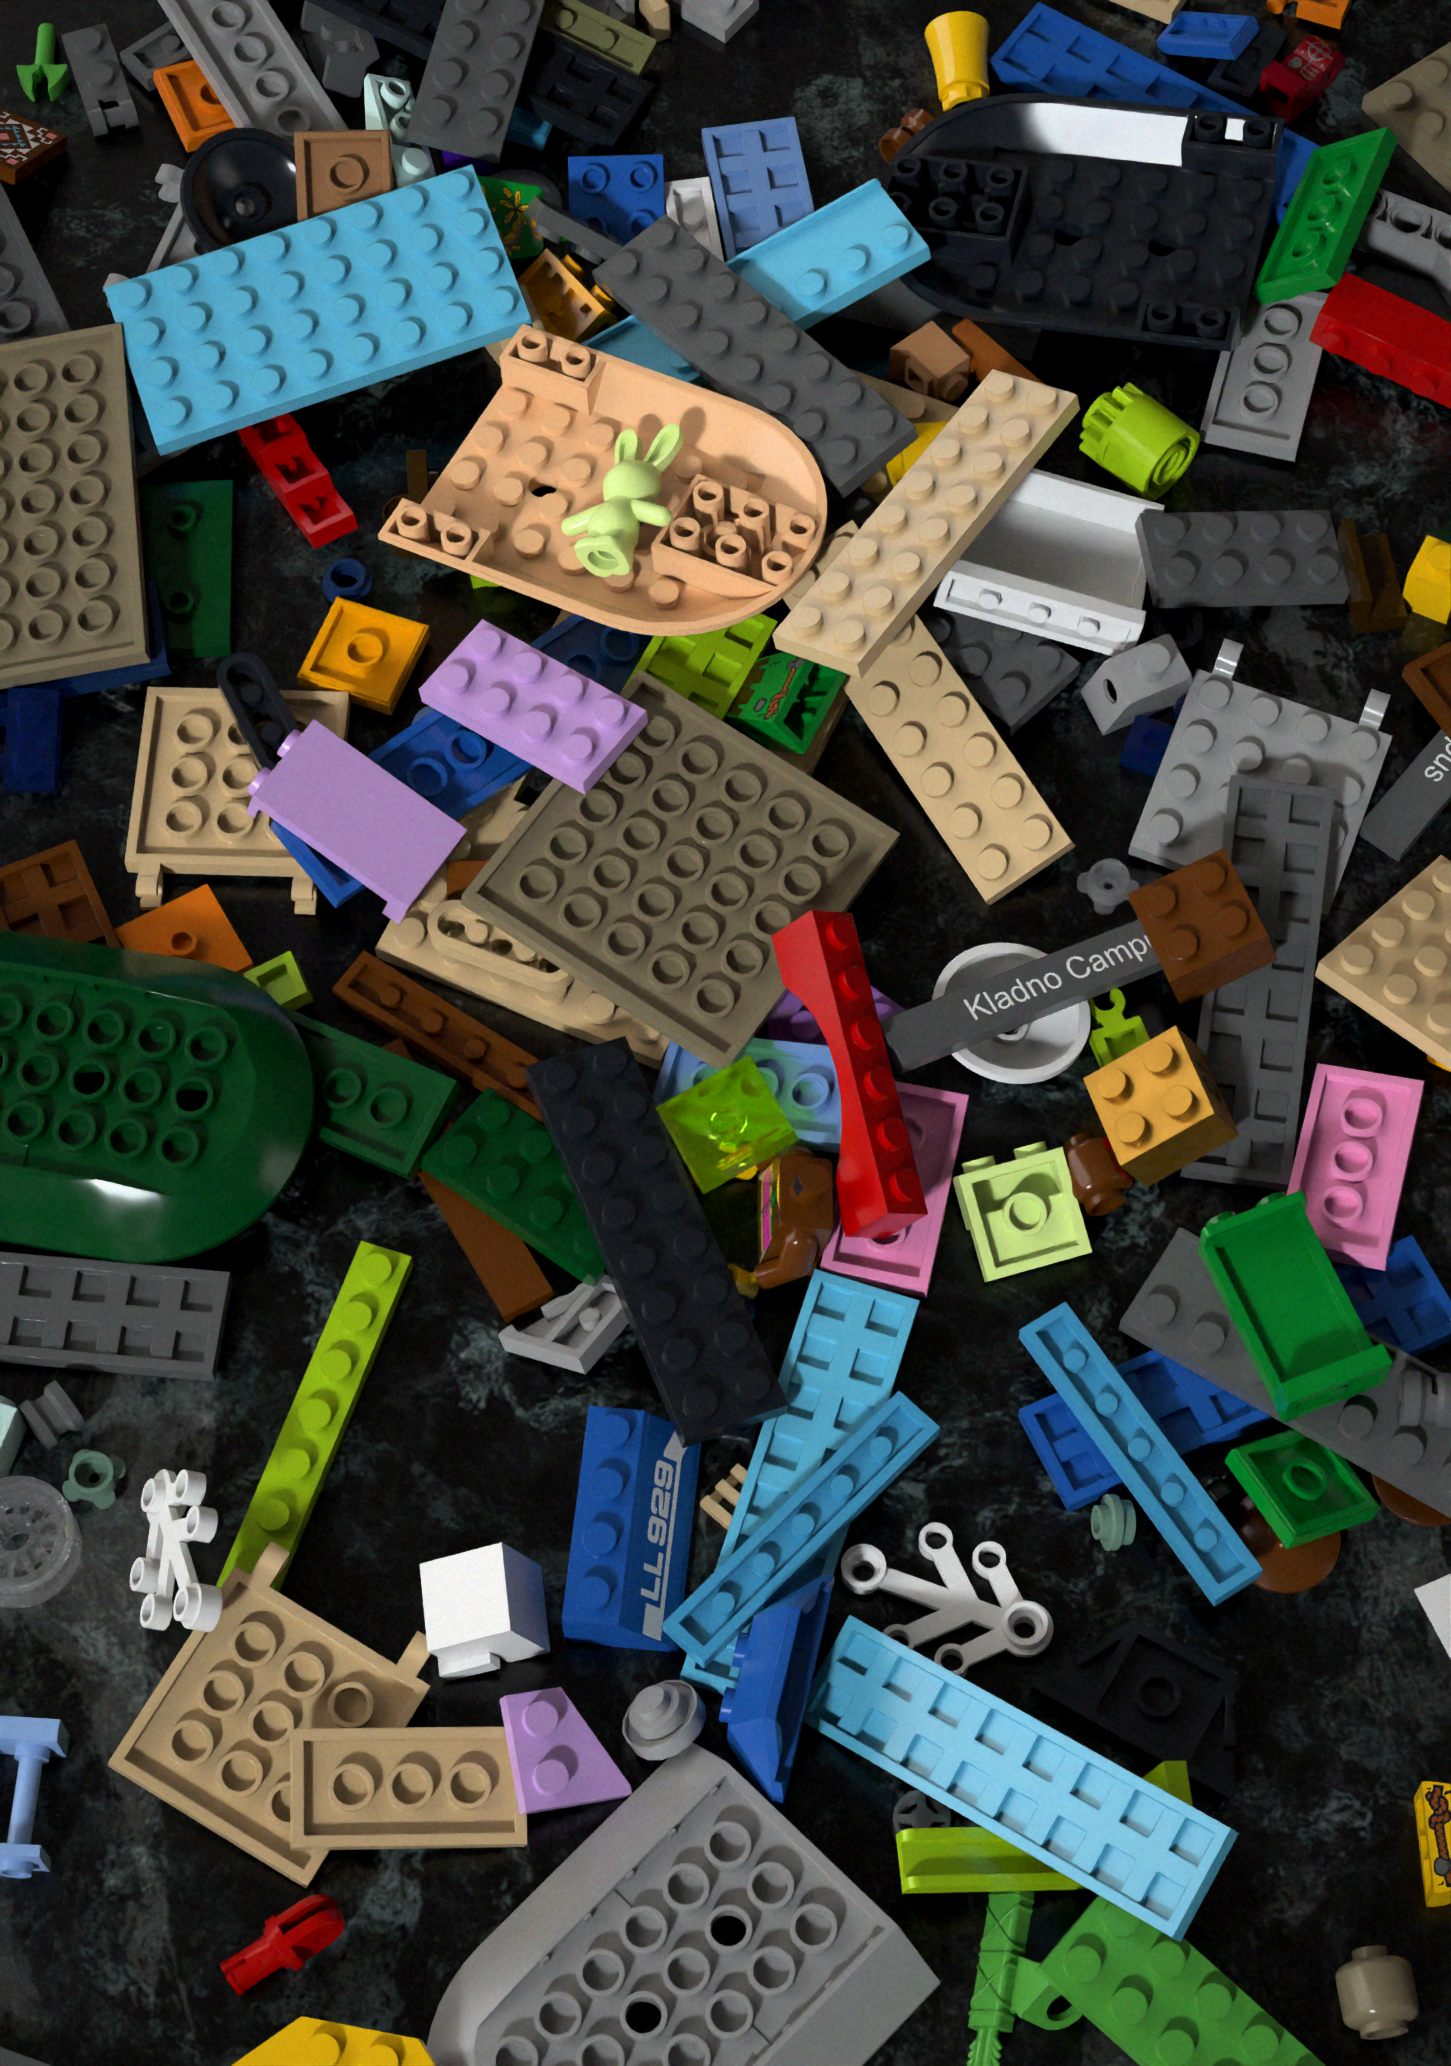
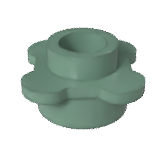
[62,1449,126,1509]

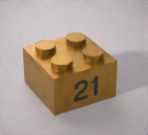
[1083,1025,1240,1188]

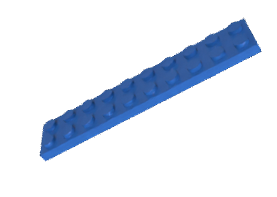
[270,614,654,909]

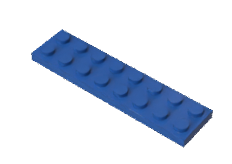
[988,2,1321,227]
[1018,1235,1451,1513]

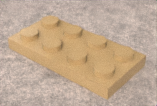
[290,1727,527,1851]

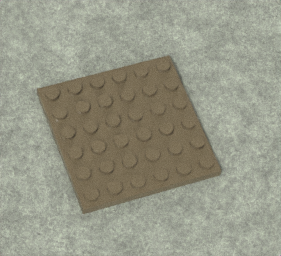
[461,669,900,1076]

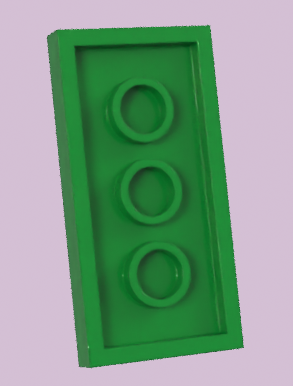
[1251,126,1399,305]

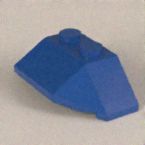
[719,1574,835,1814]

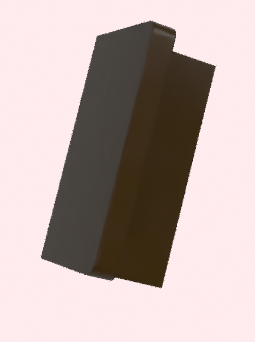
[1337,518,1408,634]

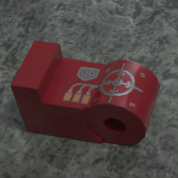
[1257,35,1345,124]

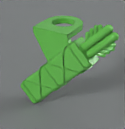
[966,1890,1083,2066]

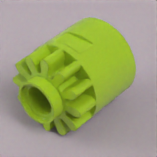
[1079,382,1200,501]

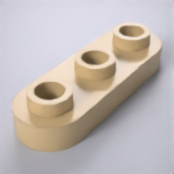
[427,900,575,992]

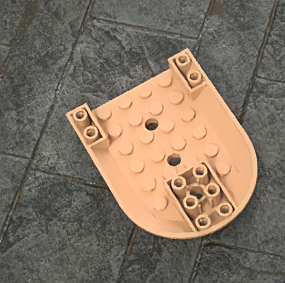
[378,324,827,636]

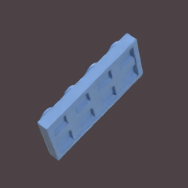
[702,117,815,261]

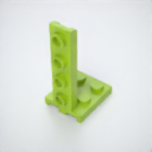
[896,1761,1193,1894]

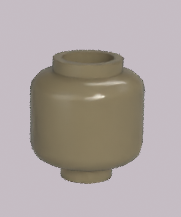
[1335,1945,1419,2040]

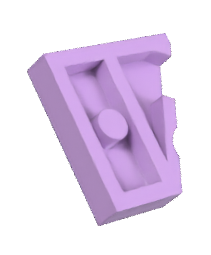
[499,1687,632,1815]

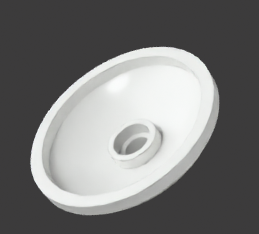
[932,943,1091,1084]

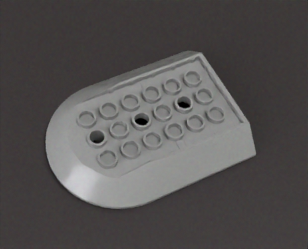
[426,1742,941,2066]

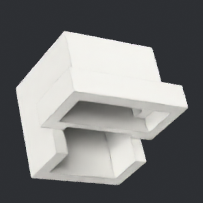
[420,1542,550,1681]

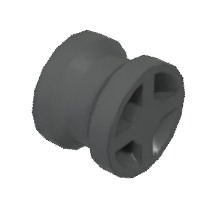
[17,1380,86,1451]
[892,1790,951,1845]

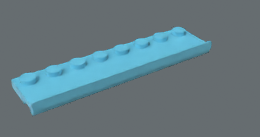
[581,178,931,388]

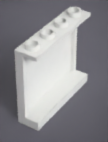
[933,468,1165,656]

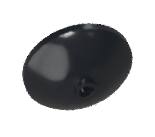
[180,128,298,253]

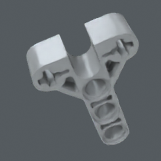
[1353,187,1451,307]

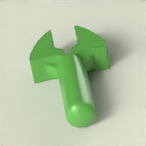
[16,23,70,102]

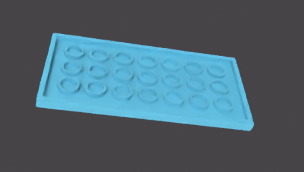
[104,164,533,456]

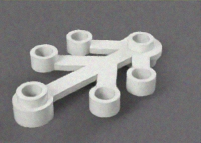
[130,1469,223,1632]
[841,1522,1053,1678]

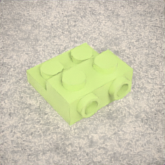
[952,1141,1092,1282]

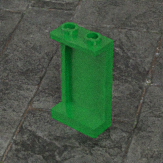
[1197,1190,1393,1424]

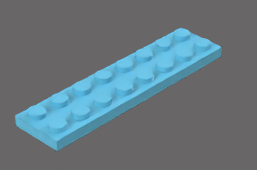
[680,1269,920,1696]
[803,1615,1239,1942]

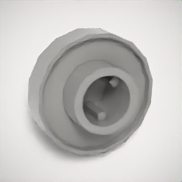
[622,1680,706,1760]

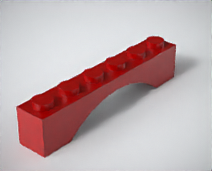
[771,909,928,1238]

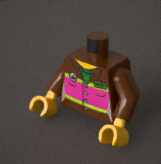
[719,1143,833,1305]

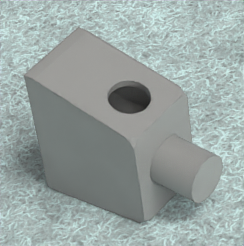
[1081,634,1192,736]

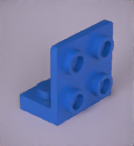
[568,154,665,254]

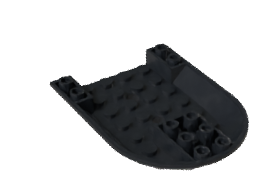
[881,93,1285,352]

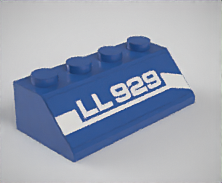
[561,1406,702,1653]

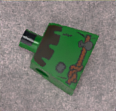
[726,652,846,754]

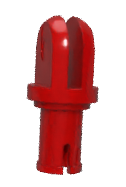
[220,1894,345,1996]

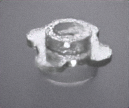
[1077,858,1139,915]

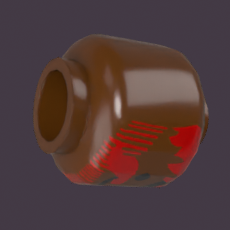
[1063,1132,1133,1217]

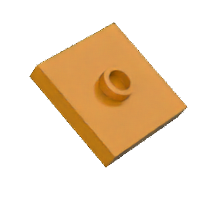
[297,597,430,716]

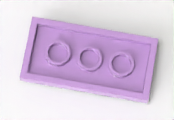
[419,619,648,795]

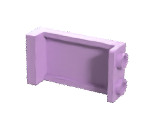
[246,719,467,925]

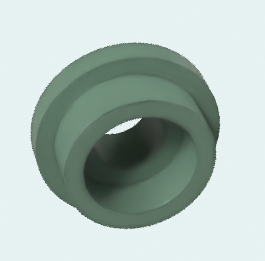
[1091,1494,1136,1551]

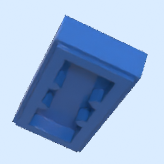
[1156,11,1260,60]

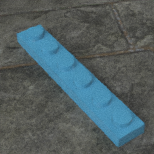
[1019,1301,1263,1607]
[662,1391,940,1669]

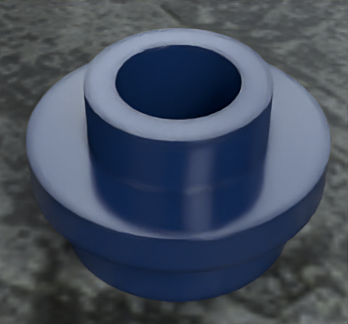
[322,558,373,604]

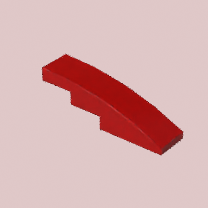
[237,413,358,549]

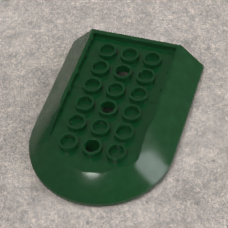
[0,929,315,1264]

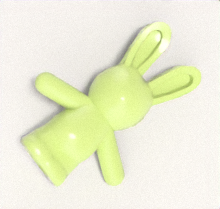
[561,423,684,577]

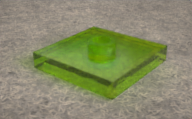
[656,1054,799,1194]

